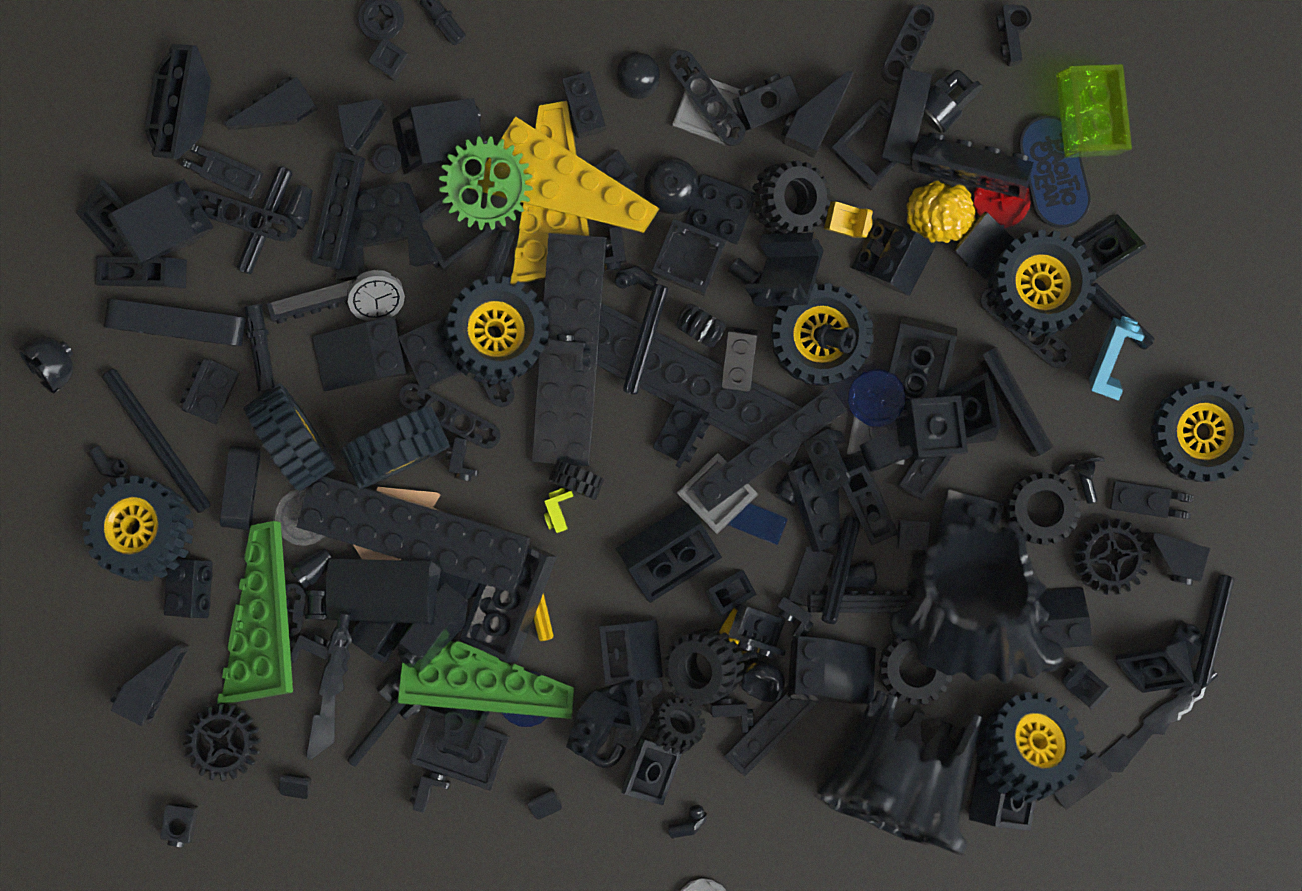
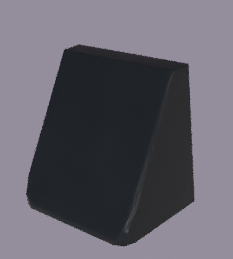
[279,773,312,799]
[528,789,562,820]

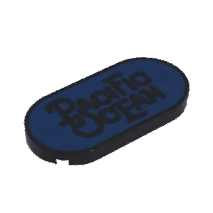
[1019,116,1091,229]

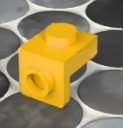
[824,201,873,238]

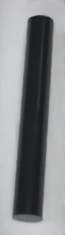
[347,695,406,767]

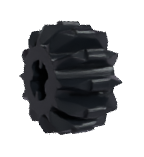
[676,304,726,347]

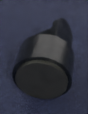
[923,70,983,133]

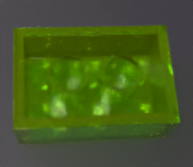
[1056,64,1132,158]

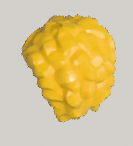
[906,181,976,243]

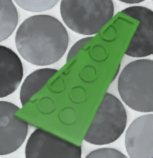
[217,521,293,704]
[398,623,574,719]

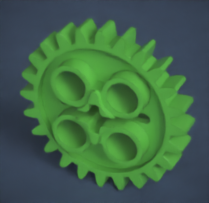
[439,136,533,230]

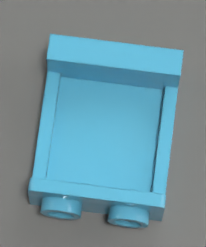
[1088,316,1144,401]

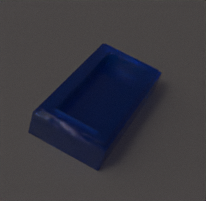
[727,503,788,545]

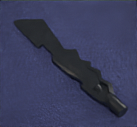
[306,611,352,760]
[1099,670,1218,773]

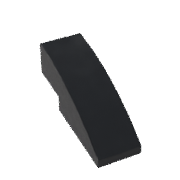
[881,68,932,165]

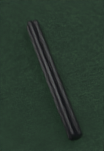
[102,369,211,513]

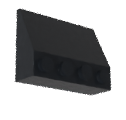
[912,132,1034,199]

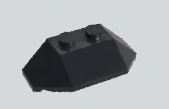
[145,44,211,159]

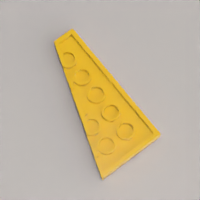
[510,101,590,284]
[469,117,659,233]

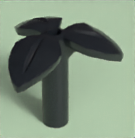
[1057,455,1105,504]

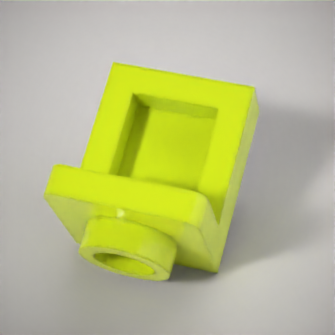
[544,488,574,533]

